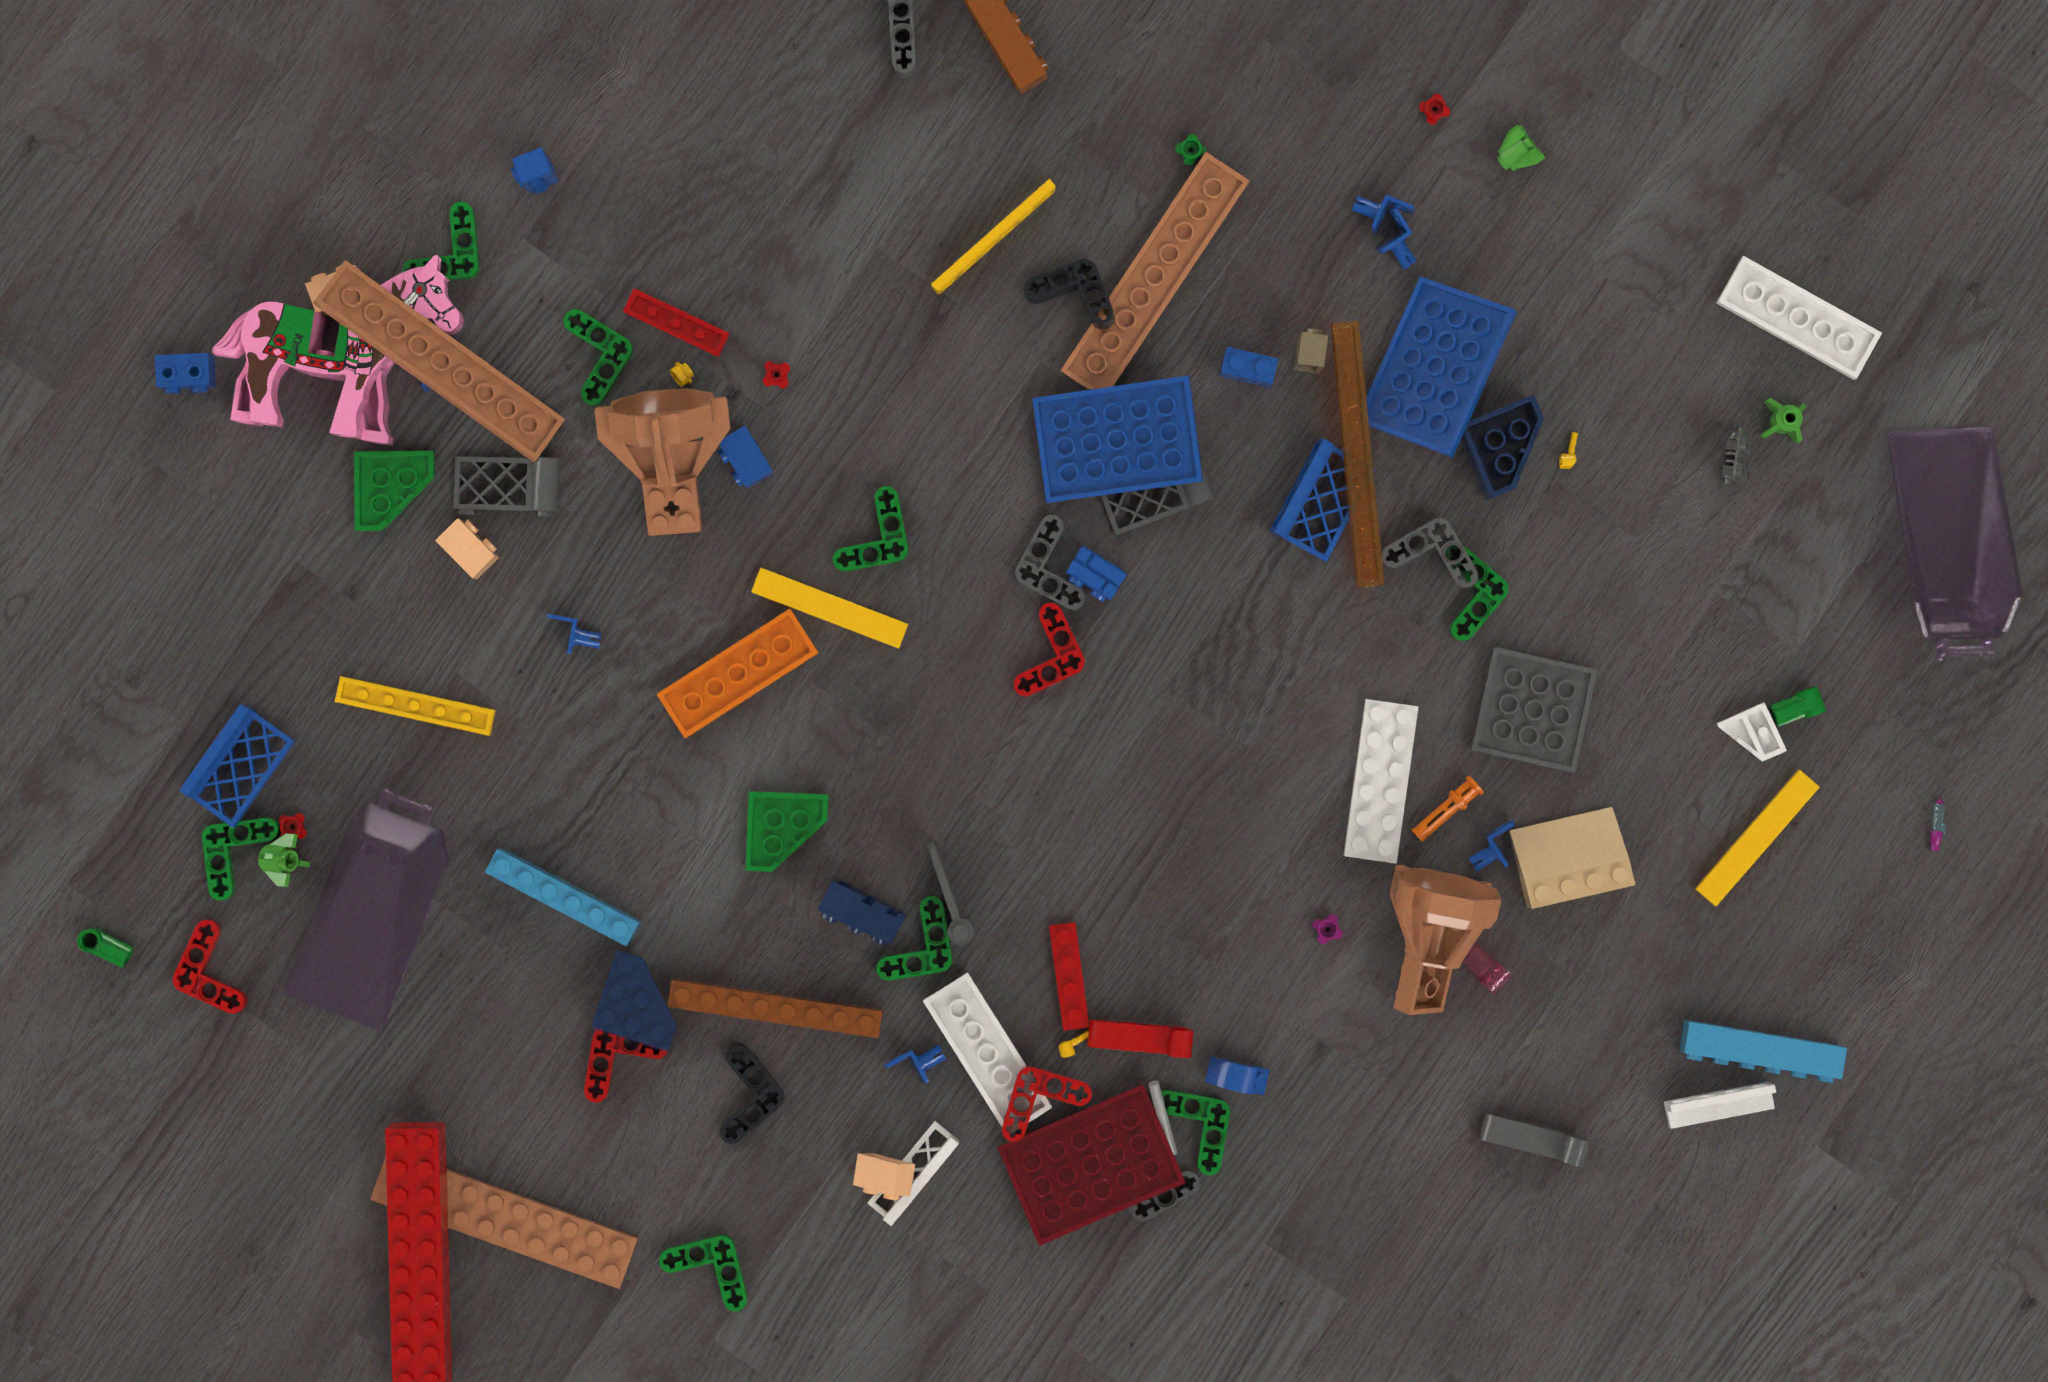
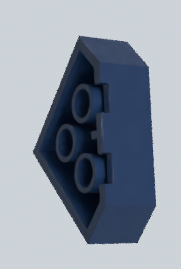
[1461,395,1544,501]
[818,878,907,945]
[591,950,678,1053]

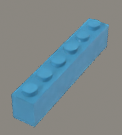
[485,848,642,946]
[1679,1020,1847,1083]

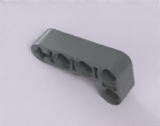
[868,0,917,78]
[1479,1113,1590,1167]

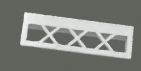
[1664,1082,1776,1129]
[868,1121,959,1226]

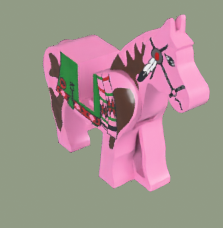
[212,255,464,446]

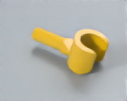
[1559,432,1578,469]
[1058,1030,1089,1058]

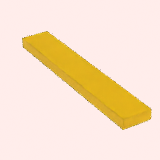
[931,179,1056,295]
[751,567,909,649]
[334,676,496,736]
[1694,770,1820,906]

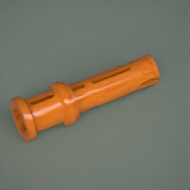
[1411,775,1484,842]

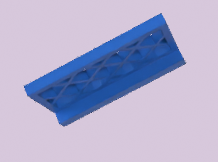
[1269,439,1376,562]
[179,704,296,828]

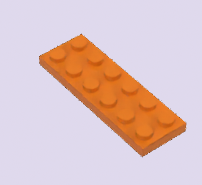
[656,609,819,739]

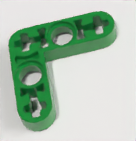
[402,202,480,281]
[563,309,633,406]
[833,486,908,572]
[1446,545,1509,641]
[202,818,281,901]
[876,895,952,980]
[1161,1089,1230,1176]
[659,1234,748,1312]

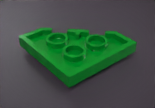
[354,451,435,531]
[745,791,829,872]

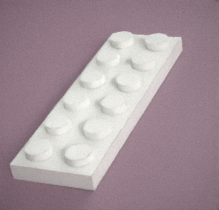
[1716,256,1882,380]
[1343,699,1418,864]
[923,972,1052,1134]

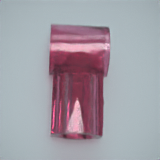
[1463,942,1513,996]

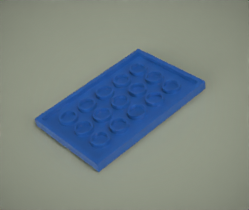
[1356,276,1517,458]
[1032,375,1204,503]

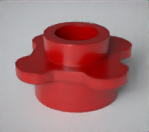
[1419,94,1450,125]
[763,361,790,389]
[279,813,307,839]

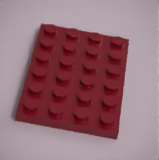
[997,1084,1186,1246]

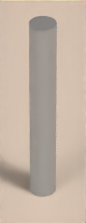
[1148,1081,1178,1155]

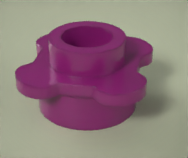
[1313,914,1343,944]

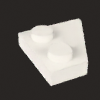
[1717,702,1787,762]

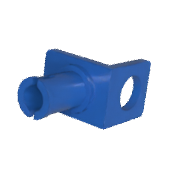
[1352,195,1415,234]
[1377,208,1417,269]
[546,614,602,654]
[1469,819,1515,872]
[883,1045,946,1084]

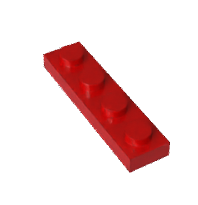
[623,288,730,358]
[1049,922,1089,1031]

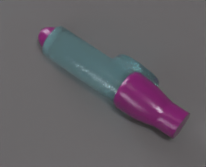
[1930,799,1946,851]

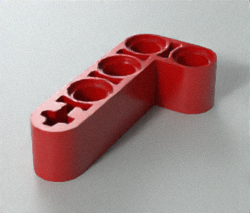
[1087,1019,1194,1058]

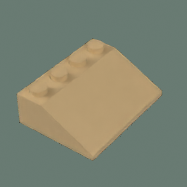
[1509,807,1635,909]

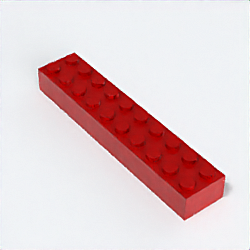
[385,1122,453,1382]

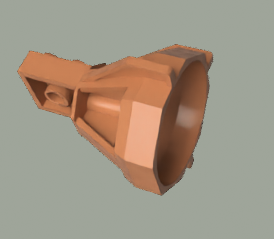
[595,388,731,536]
[1390,865,1502,1015]

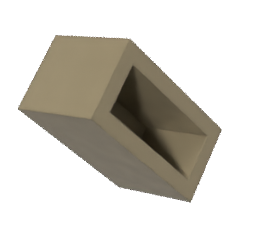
[1293,329,1328,374]

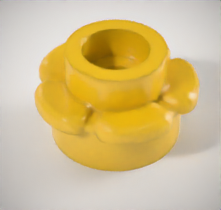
[670,362,694,387]

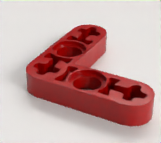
[1013,602,1085,697]
[172,919,247,1014]
[584,1030,667,1103]
[1002,1066,1092,1142]

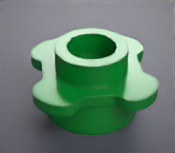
[1175,134,1207,166]

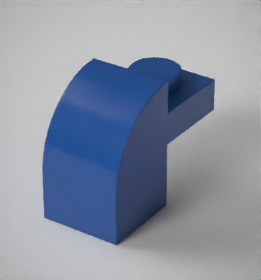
[1205,1056,1270,1095]

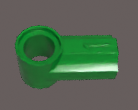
[1769,686,1827,727]
[77,927,134,968]

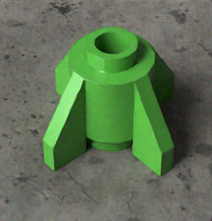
[1497,124,1545,171]
[1760,398,1807,444]
[258,833,310,887]

